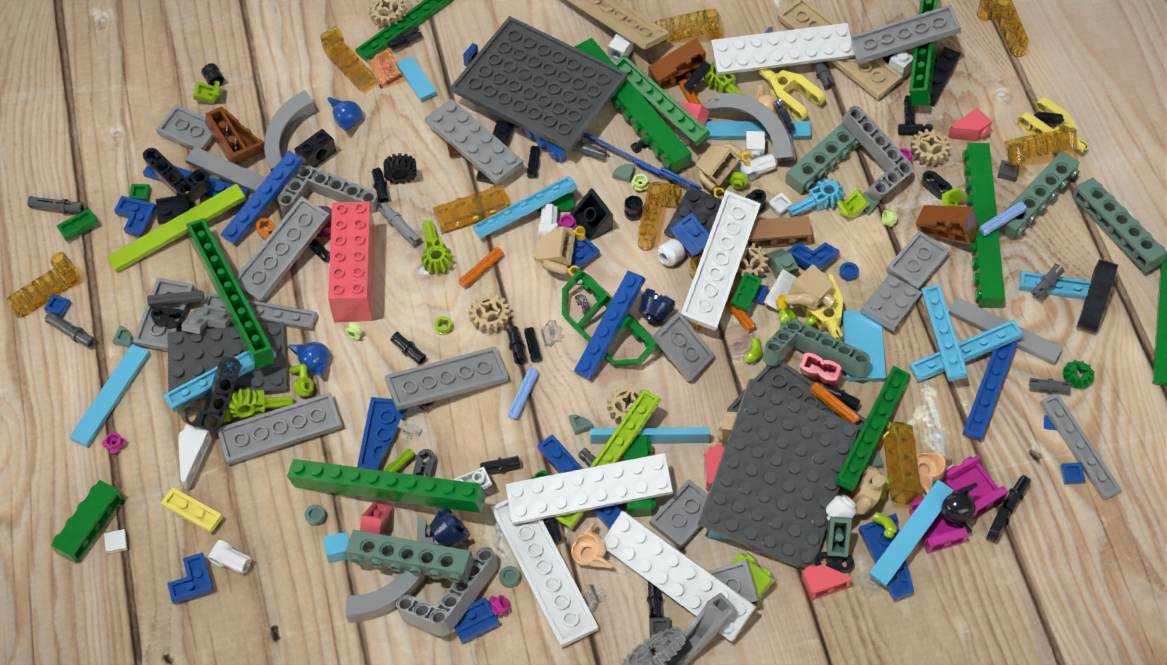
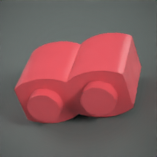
[800,353,842,386]

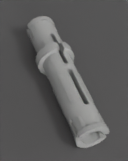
[378,202,422,247]

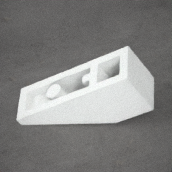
[178,424,212,490]

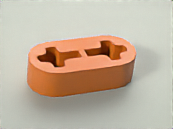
[256,218,276,241]

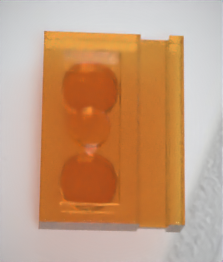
[367,48,403,89]

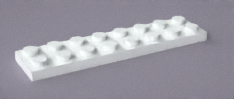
[710,23,854,75]
[681,190,761,331]
[505,453,673,525]
[490,499,599,648]
[603,511,756,642]

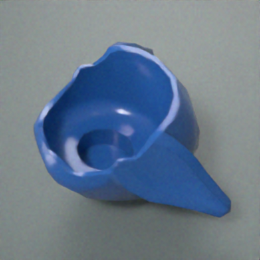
[327,97,364,131]
[288,342,332,376]

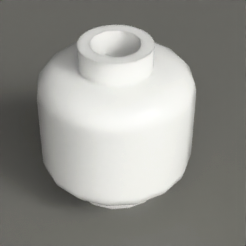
[658,239,685,266]
[826,495,856,520]

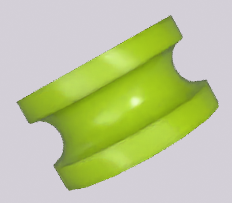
[435,316,452,335]

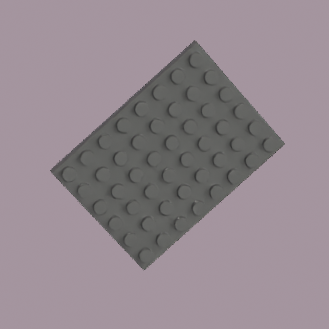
[450,16,628,152]
[697,379,859,570]

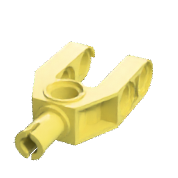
[759,68,826,121]
[1017,97,1089,153]
[800,273,844,341]

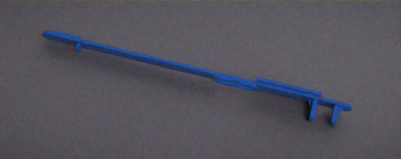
[582,133,704,192]

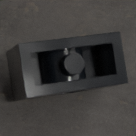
[294,129,337,167]

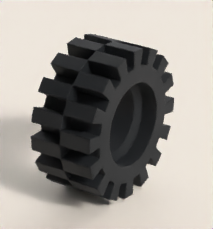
[383,153,417,184]

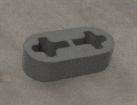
[413,449,436,477]

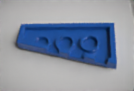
[357,397,408,470]
[858,513,914,601]

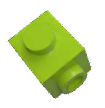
[193,81,222,105]
[942,188,967,206]
[836,189,870,218]

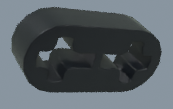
[921,171,953,200]
[150,307,187,329]
[986,506,1010,543]
[815,552,854,574]

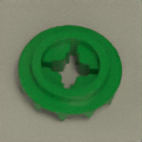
[1063,359,1095,389]

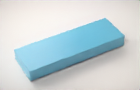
[396,56,437,102]

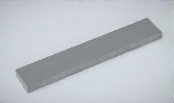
[185,147,285,204]
[203,292,318,331]
[949,297,1063,365]
[1040,393,1122,501]

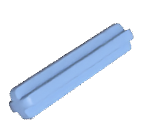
[979,202,1026,236]
[508,368,538,420]

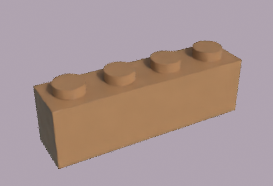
[747,216,812,248]

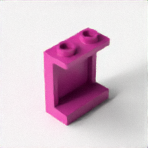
[943,455,1008,519]
[909,497,968,554]

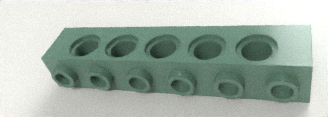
[785,116,874,195]
[998,151,1080,241]
[1072,177,1167,273]
[346,529,474,583]

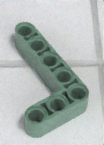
[763,319,870,377]

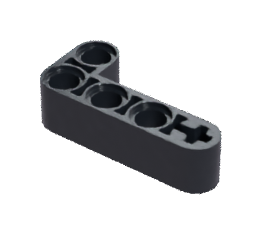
[143,148,212,204]
[1076,259,1118,333]
[181,357,241,432]

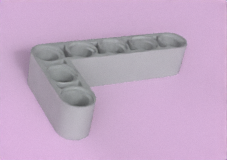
[842,106,913,200]
[278,165,379,215]
[396,547,498,637]

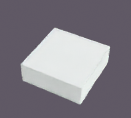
[767,192,794,217]
[104,529,128,554]

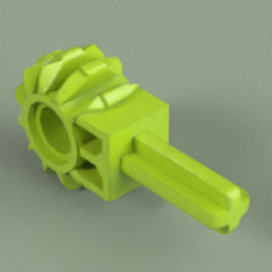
[703,61,744,95]
[421,220,453,275]
[228,388,294,420]

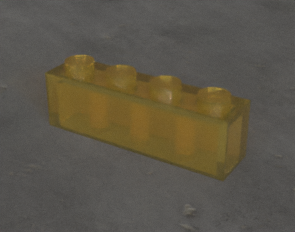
[433,185,510,235]
[883,421,921,505]

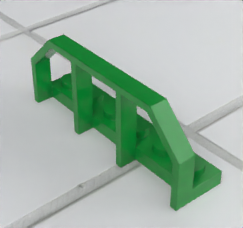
[562,269,663,366]

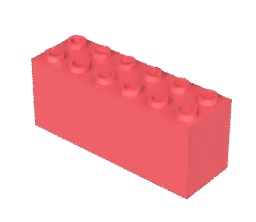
[328,201,375,322]

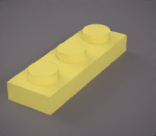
[161,487,223,533]

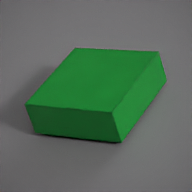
[129,184,151,202]

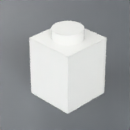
[608,33,633,61]
[889,51,913,80]
[745,131,765,159]

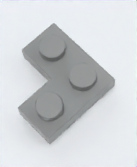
[182,307,232,334]

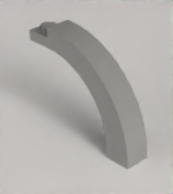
[264,90,316,173]
[702,93,796,162]
[346,518,435,623]
[664,593,736,665]

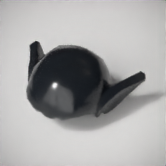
[941,483,977,533]

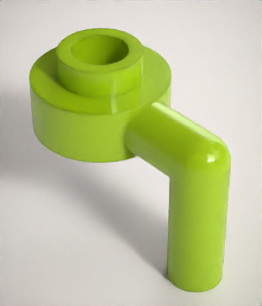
[722,172,749,189]
[779,307,817,326]
[290,364,314,397]

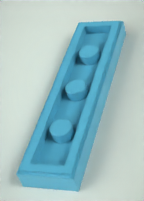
[1019,271,1091,300]

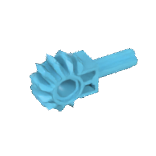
[788,178,844,217]

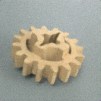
[368,0,407,27]
[910,129,950,165]
[735,243,768,280]
[469,293,510,333]
[607,384,642,423]

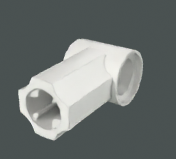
[737,153,776,182]
[539,204,558,238]
[207,540,252,574]

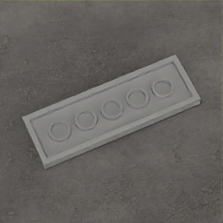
[851,5,962,65]
[425,99,524,186]
[235,196,331,302]
[385,347,508,411]
[217,392,342,465]

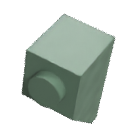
[766,249,799,280]
[826,516,852,557]

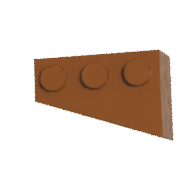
[648,37,706,90]
[205,106,265,164]
[915,205,979,245]

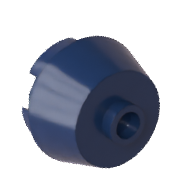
[639,288,675,323]
[430,508,470,547]

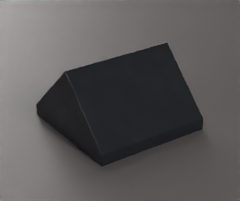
[569,188,613,241]

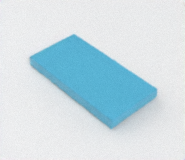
[842,311,886,381]

